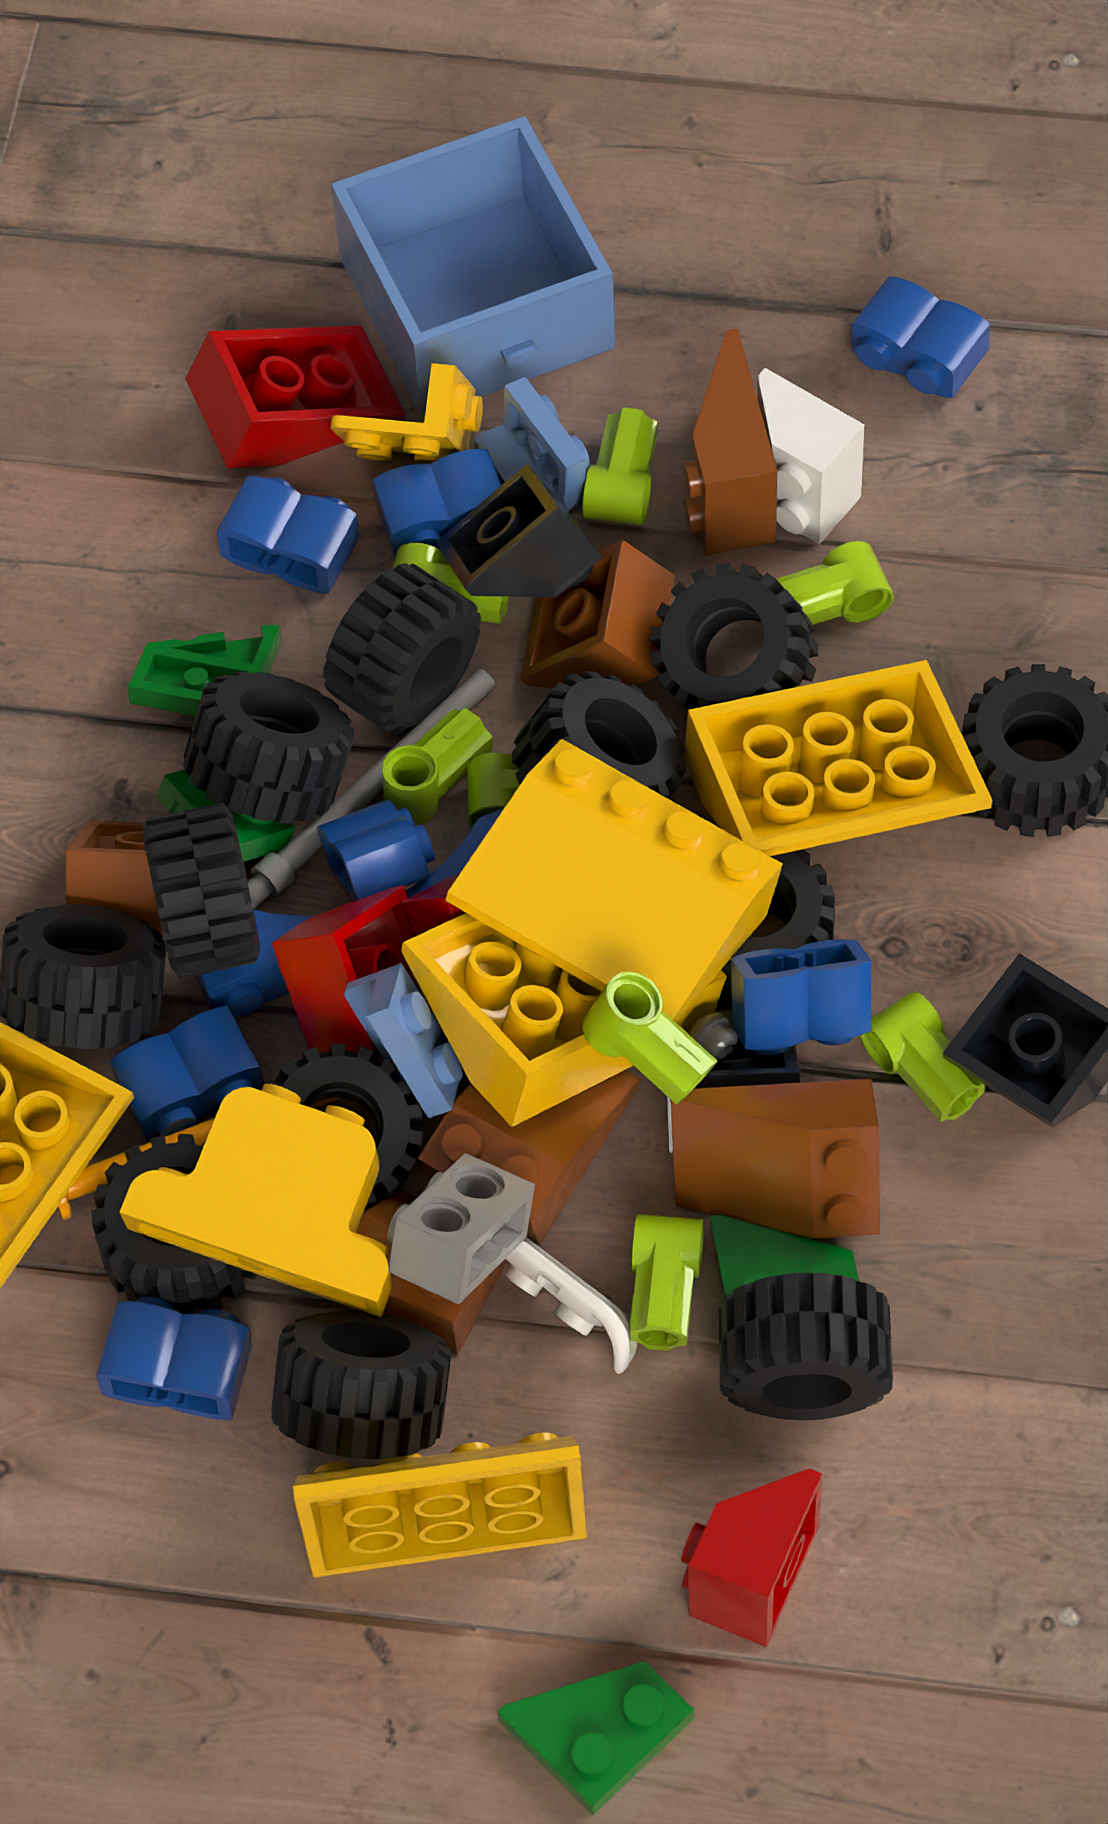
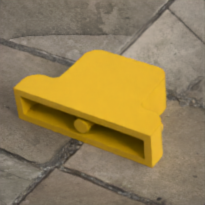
[120,1084,392,1317]

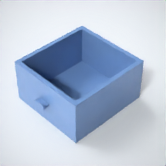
[331,116,616,418]

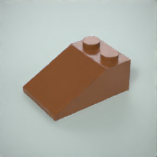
[683,328,777,555]
[418,1070,641,1246]
[671,1079,880,1238]

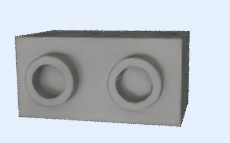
[387,1153,535,1304]

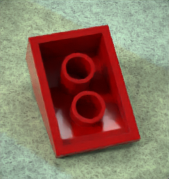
[185,325,405,469]

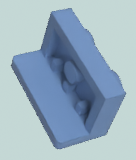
[474,377,590,510]
[344,963,463,1118]

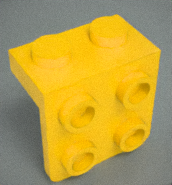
[330,363,483,464]

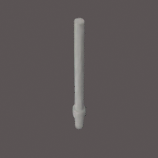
[247,669,495,909]

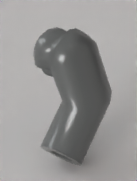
[689,1007,739,1059]

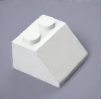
[758,368,864,545]

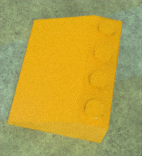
[684,660,992,856]
[446,739,783,1022]
[401,913,727,1127]
[0,1022,134,1288]
[293,1433,587,1578]

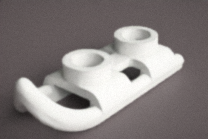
[503,1237,637,1374]

